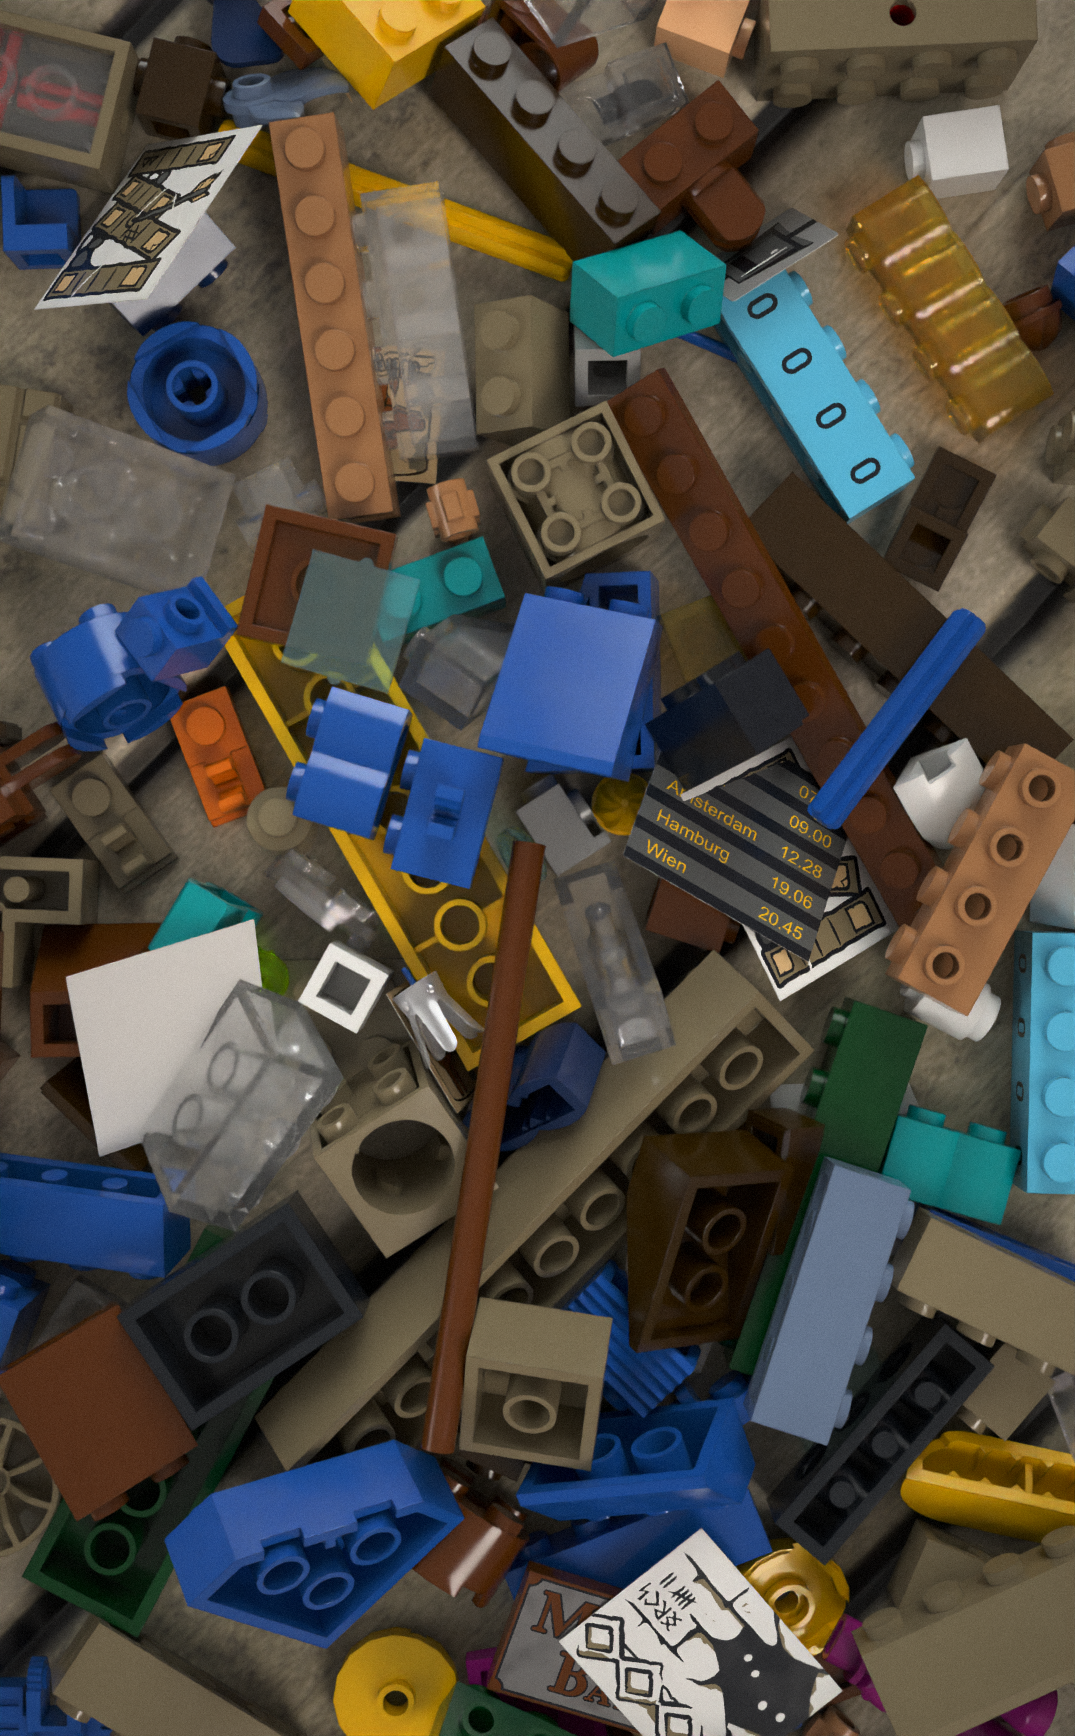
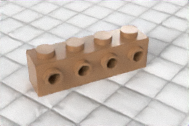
[885,743,1075,1017]

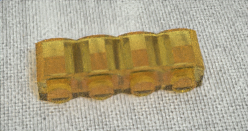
[844,175,1054,444]

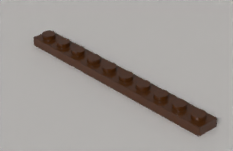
[607,367,944,928]

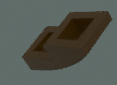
[883,446,997,592]

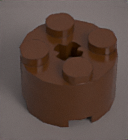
[412,1457,530,1608]

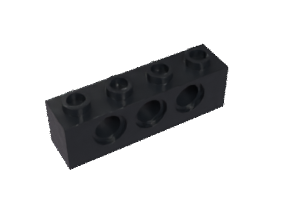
[766,1312,995,1566]

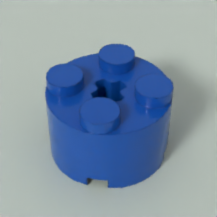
[127,321,268,468]
[30,603,187,752]

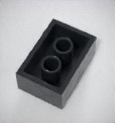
[116,1190,370,1431]

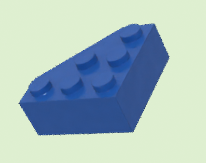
[164,1440,465,1649]

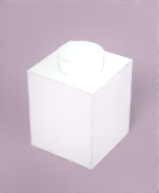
[904,105,1009,201]
[298,940,394,1034]

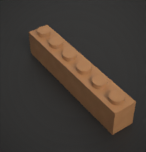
[268,112,401,524]

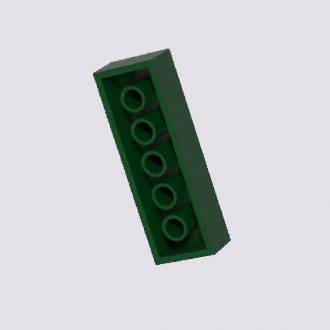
[22,1215,275,1638]

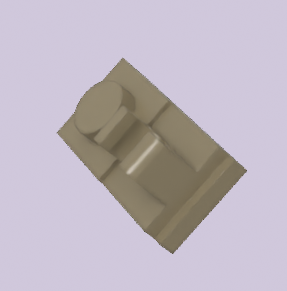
[49,754,178,894]

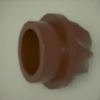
[999,284,1063,351]

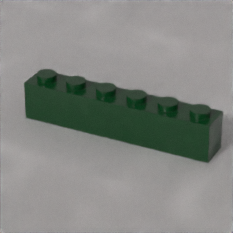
[718,997,928,1376]

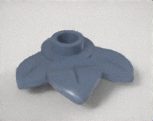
[222,67,349,128]

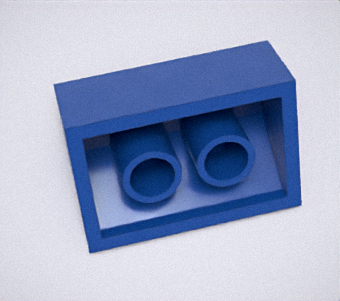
[516,1398,756,1521]

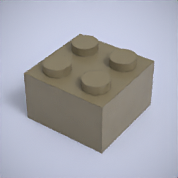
[459,1297,613,1471]

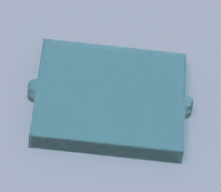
[281,549,421,694]

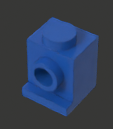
[115,576,238,682]

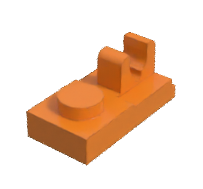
[170,686,267,828]

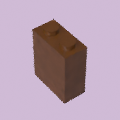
[0,1301,198,1521]

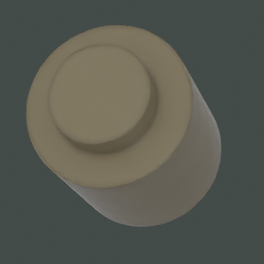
[246,787,318,860]

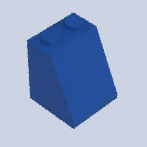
[477,586,663,782]

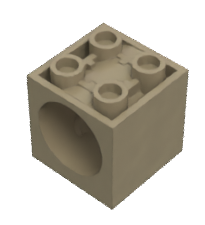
[487,400,665,594]
[307,1039,499,1258]

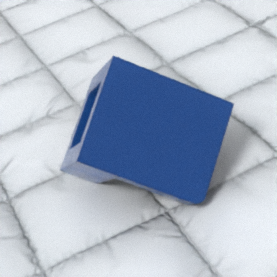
[1,175,81,270]

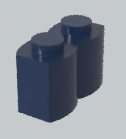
[462,1022,606,1152]

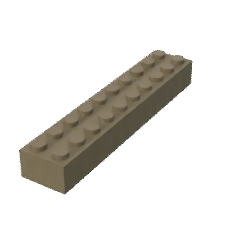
[254,949,815,1471]

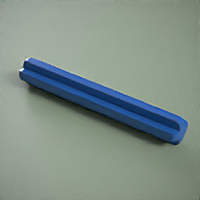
[807,608,986,829]

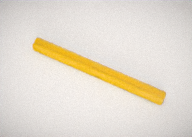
[218,119,573,282]

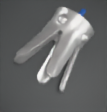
[392,967,484,1069]

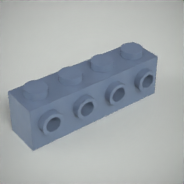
[743,1156,914,1446]

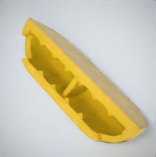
[900,1431,1075,1544]

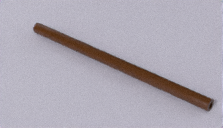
[420,841,546,1454]

